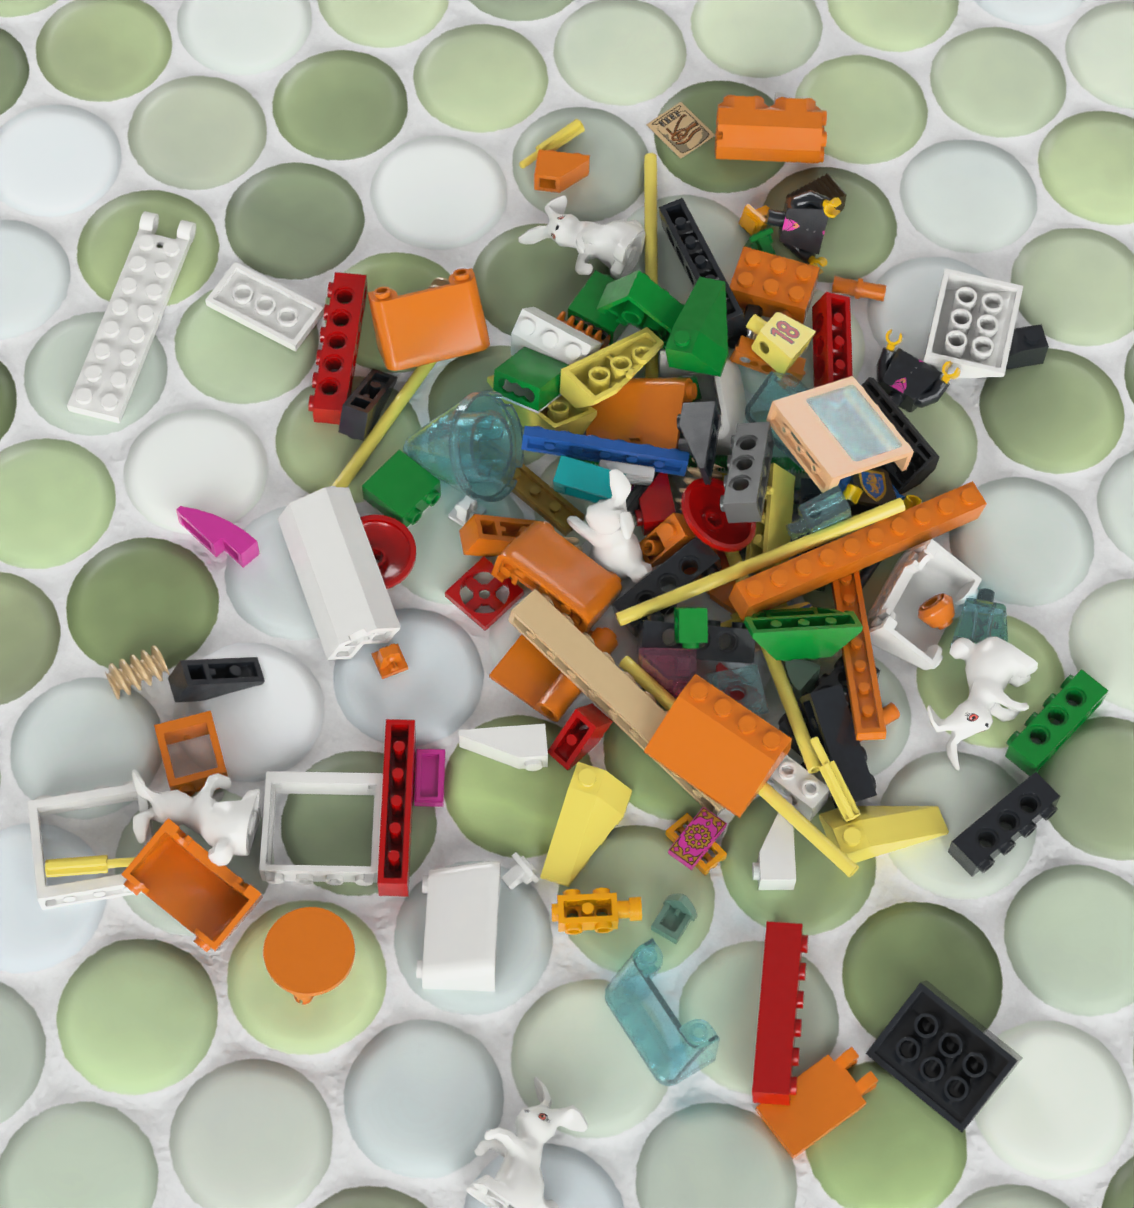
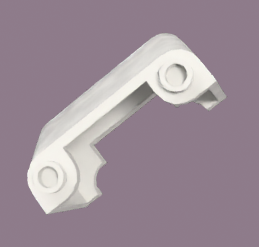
[867,539,982,670]
[417,861,501,992]

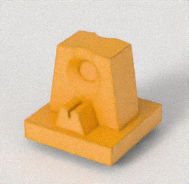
[738,204,770,235]

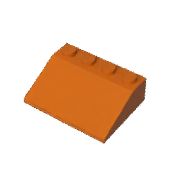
[644,674,792,818]

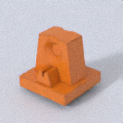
[371,643,408,679]

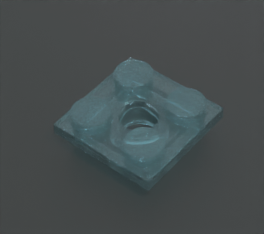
[706,664,769,715]

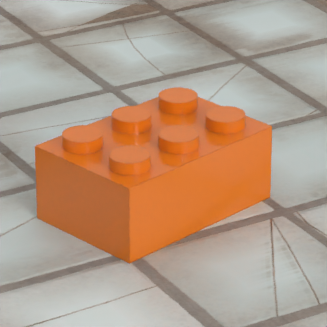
[729,246,820,325]

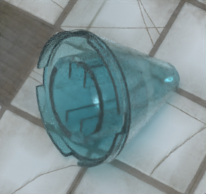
[403,390,524,502]

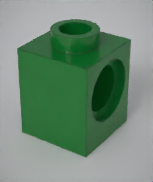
[674,607,708,649]

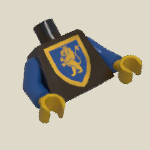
[835,456,922,520]

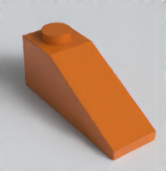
[459,514,542,557]

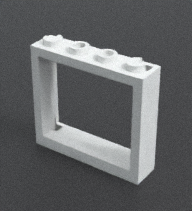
[259,771,383,886]
[27,781,154,910]

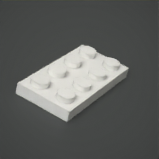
[206,262,324,352]

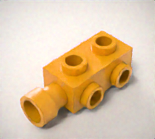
[551,888,642,935]

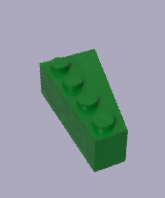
[596,270,684,349]

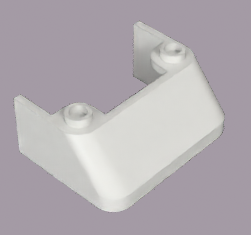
[658,350,751,456]

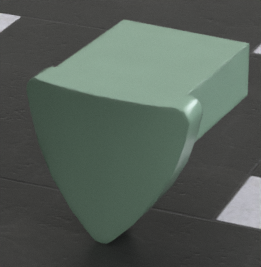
[785,659,821,702]
[651,894,697,944]

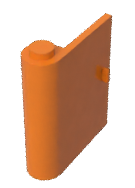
[586,377,697,449]
[489,613,618,722]

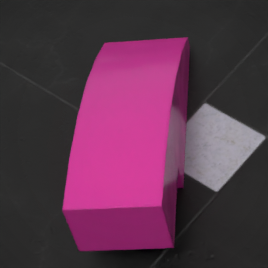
[176,506,260,568]

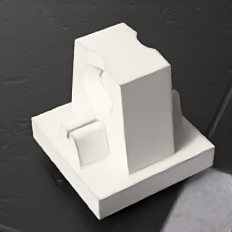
[448,493,487,526]
[501,852,540,890]

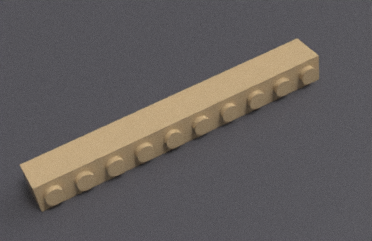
[508,589,725,816]

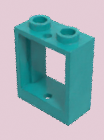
[553,455,626,504]

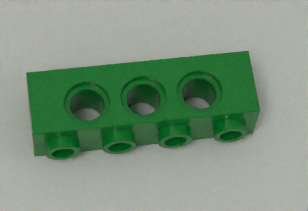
[1005,669,1108,776]

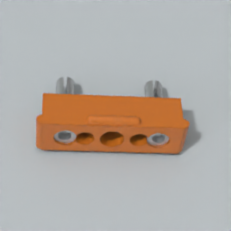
[729,329,806,385]

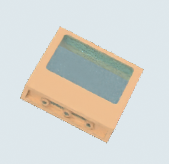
[766,376,914,497]

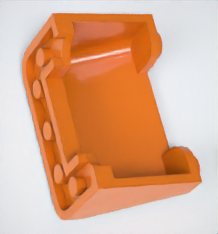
[367,268,490,371]
[491,521,622,633]
[121,818,263,952]

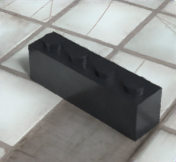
[800,684,877,809]

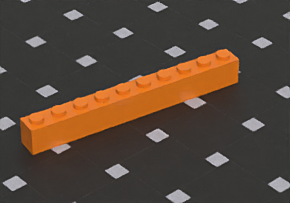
[729,481,987,621]

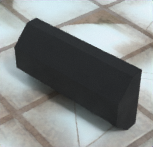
[833,377,940,494]

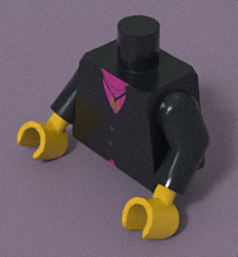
[766,190,841,275]
[876,329,960,412]

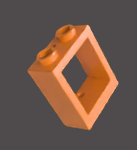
[154,710,228,796]

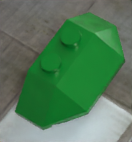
[744,607,863,661]

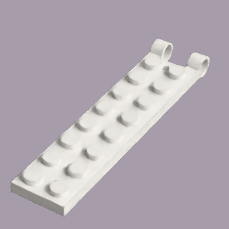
[67,211,196,423]

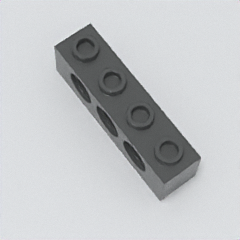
[720,422,775,523]

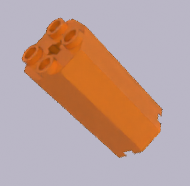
[715,95,827,163]

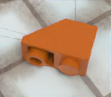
[534,149,590,193]
[639,513,696,567]

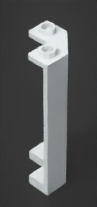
[278,486,401,660]

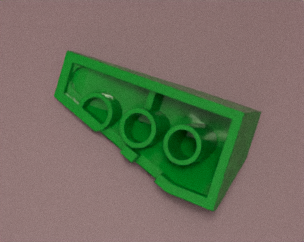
[665,277,729,377]

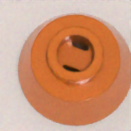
[918,593,955,630]

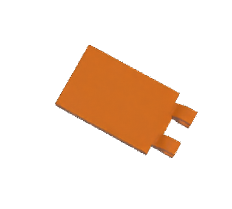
[755,1047,879,1159]

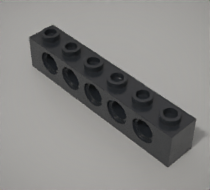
[659,198,746,339]

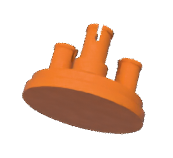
[263,907,355,1005]

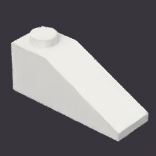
[458,724,548,771]
[752,797,796,890]

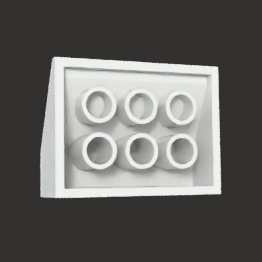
[923,268,1023,378]

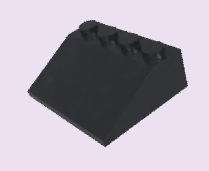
[866,980,1023,1132]

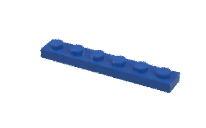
[521,426,690,476]

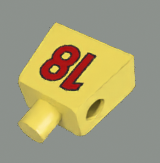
[746,312,816,376]

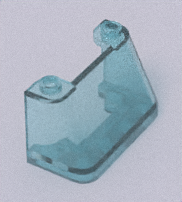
[605,938,720,1086]

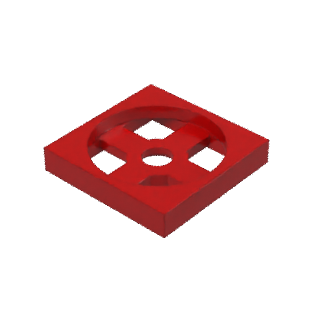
[445,556,524,631]

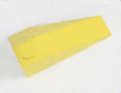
[560,327,664,409]
[487,375,597,435]
[540,762,632,887]
[819,806,949,863]

